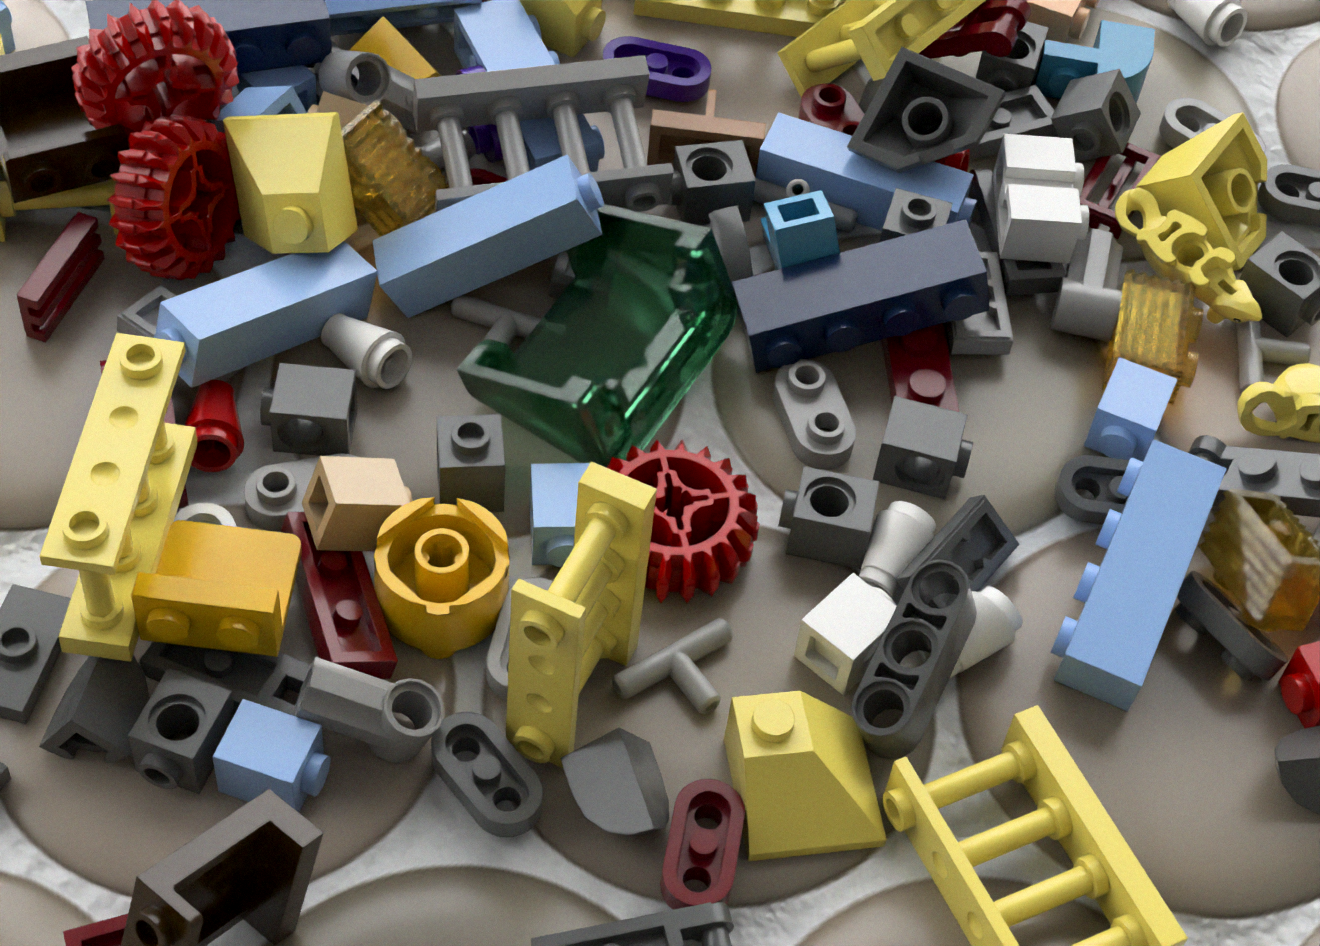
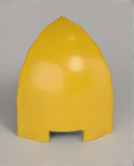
[348,16,441,79]

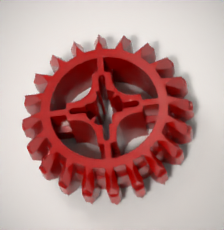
[71,0,239,143]
[107,114,241,280]
[606,439,760,604]

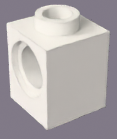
[793,573,897,696]

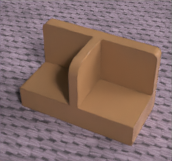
[647,89,766,178]

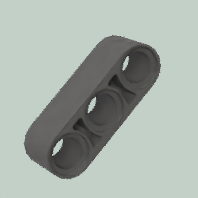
[851,559,977,759]

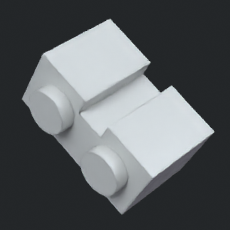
[993,134,1089,263]

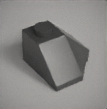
[847,47,1006,173]

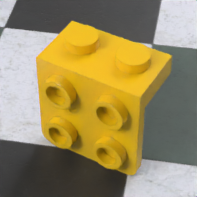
[131,520,302,657]

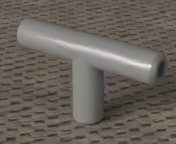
[753,178,858,233]
[451,294,570,364]
[1236,302,1311,394]
[612,618,733,714]

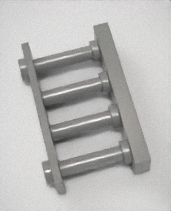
[413,55,674,213]

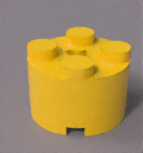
[374,497,510,659]

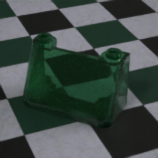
[456,204,738,467]

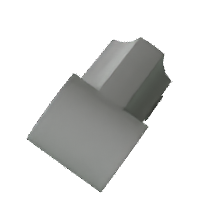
[318,50,422,135]
[1050,229,1124,342]
[294,657,444,763]

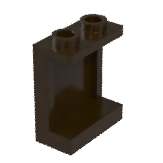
[0,36,130,203]
[121,789,323,946]

